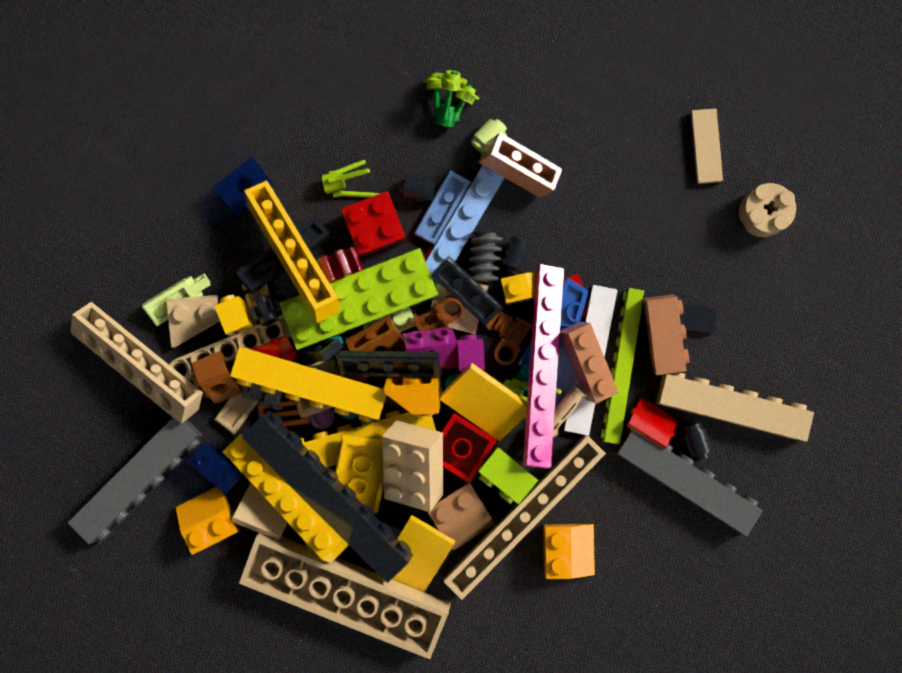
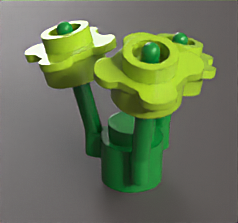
[423,70,479,127]

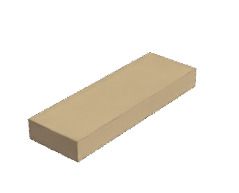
[690,109,723,184]

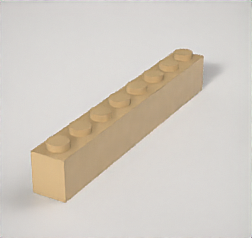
[444,435,606,600]

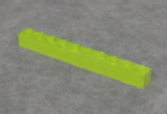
[601,288,644,444]

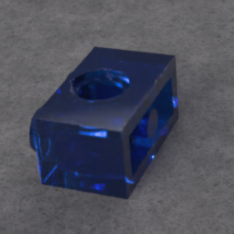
[213,157,274,214]
[187,442,245,494]

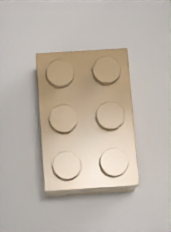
[382,420,443,512]

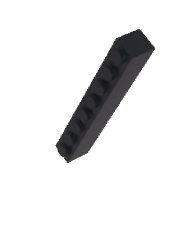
[242,411,413,583]

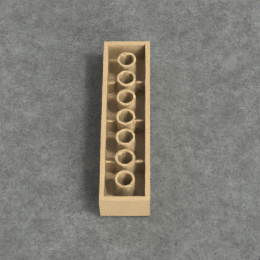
[239,533,451,659]

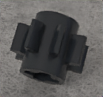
[249,295,282,326]

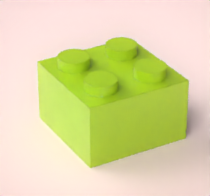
[478,446,538,504]

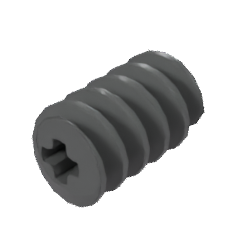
[468,230,503,284]

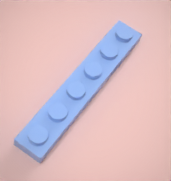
[426,165,504,287]

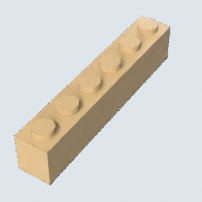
[656,372,814,442]

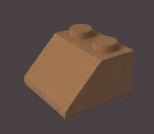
[427,482,495,551]

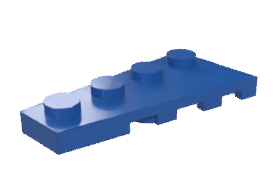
[517,278,589,367]

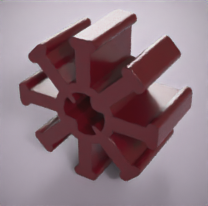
[317,247,364,283]

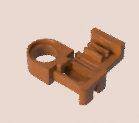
[413,296,463,332]
[486,311,533,366]

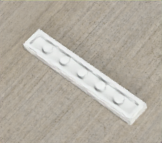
[564,285,617,436]

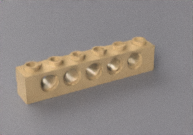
[71,302,203,424]

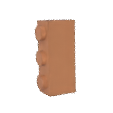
[478,133,562,198]
[643,294,689,375]
[559,322,619,403]

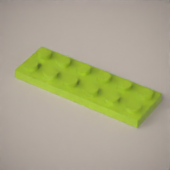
[279,248,439,350]

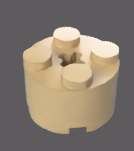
[739,183,796,237]

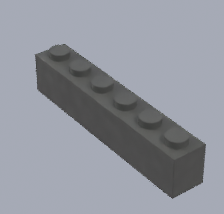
[68,418,202,544]
[615,428,763,536]

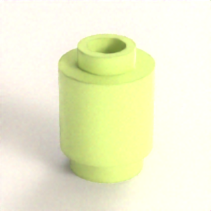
[471,119,507,154]

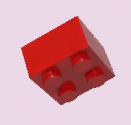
[341,191,407,259]
[442,413,497,483]

